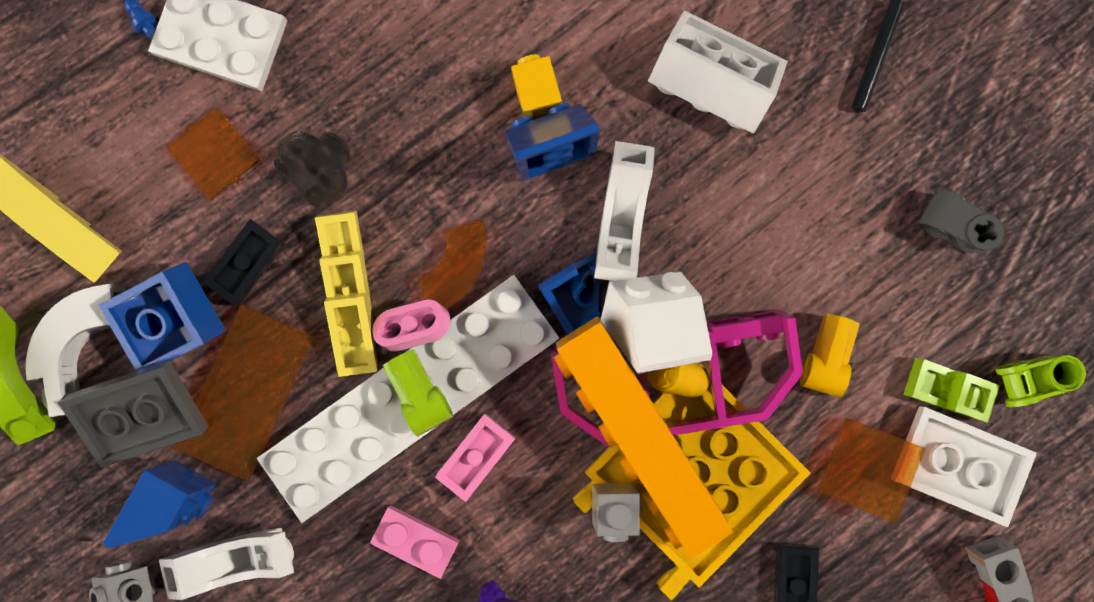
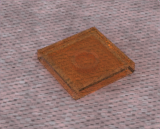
[817,418,925,524]

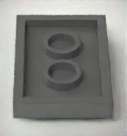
[58,360,208,468]

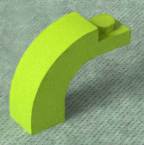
[0,306,57,446]

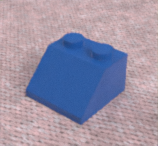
[98,262,226,371]
[102,461,216,548]

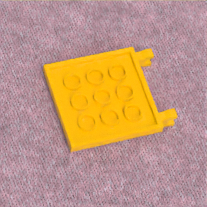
[573,362,811,600]

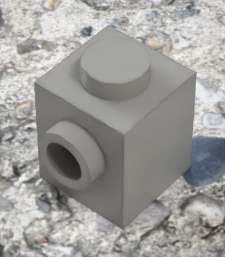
[592,483,640,542]

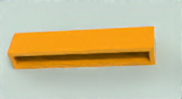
[554,316,734,558]

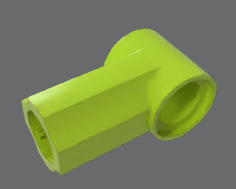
[382,349,454,436]

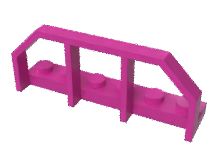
[550,309,803,446]

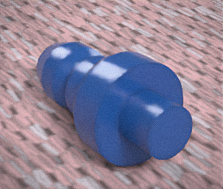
[124,0,157,38]

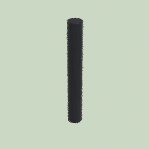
[851,0,905,112]

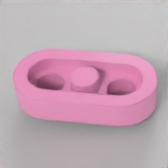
[372,299,450,351]

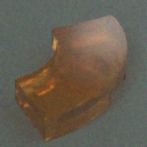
[418,220,487,310]

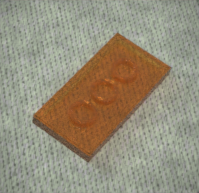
[175,304,315,481]

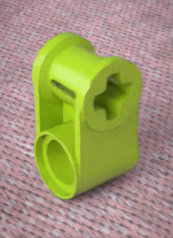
[995,355,1086,408]

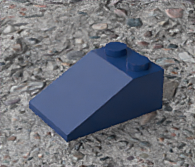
[505,103,600,182]

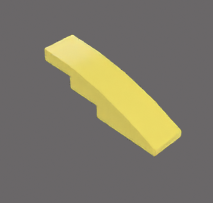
[0,154,122,283]
[315,210,378,377]

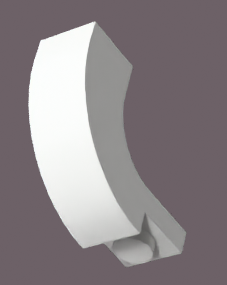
[594,141,655,281]
[26,284,126,417]
[159,528,294,600]

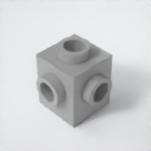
[89,560,156,602]

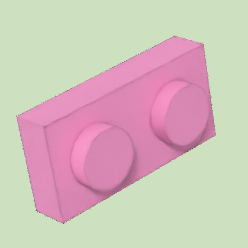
[435,413,516,502]
[370,505,460,579]

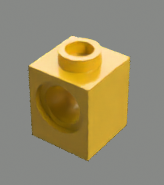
[511,54,562,118]

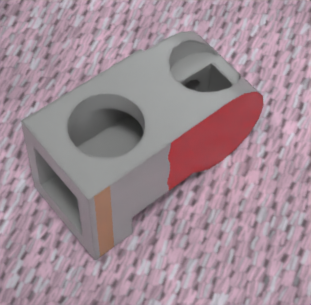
[965,536,1034,602]

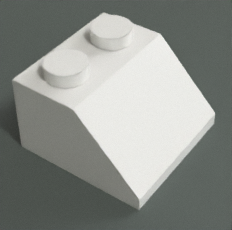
[601,272,712,373]

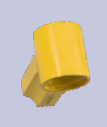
[800,313,860,398]

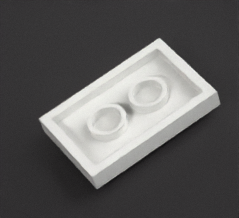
[148,0,288,92]
[891,406,1037,527]

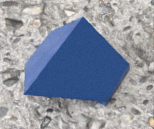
[538,252,603,335]

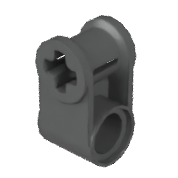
[917,189,1004,254]

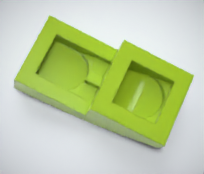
[903,358,1000,423]

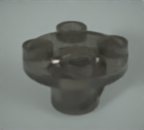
[274,131,350,207]

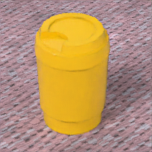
[648,363,710,397]

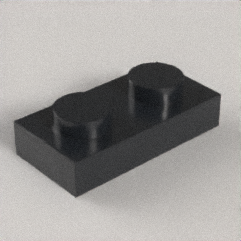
[203,219,285,306]

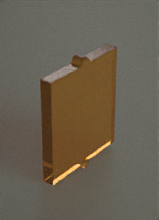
[167,107,261,200]

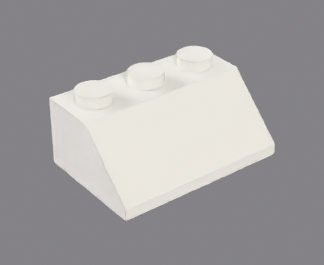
[648,10,788,134]

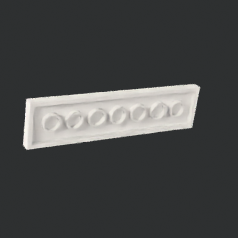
[257,275,560,523]

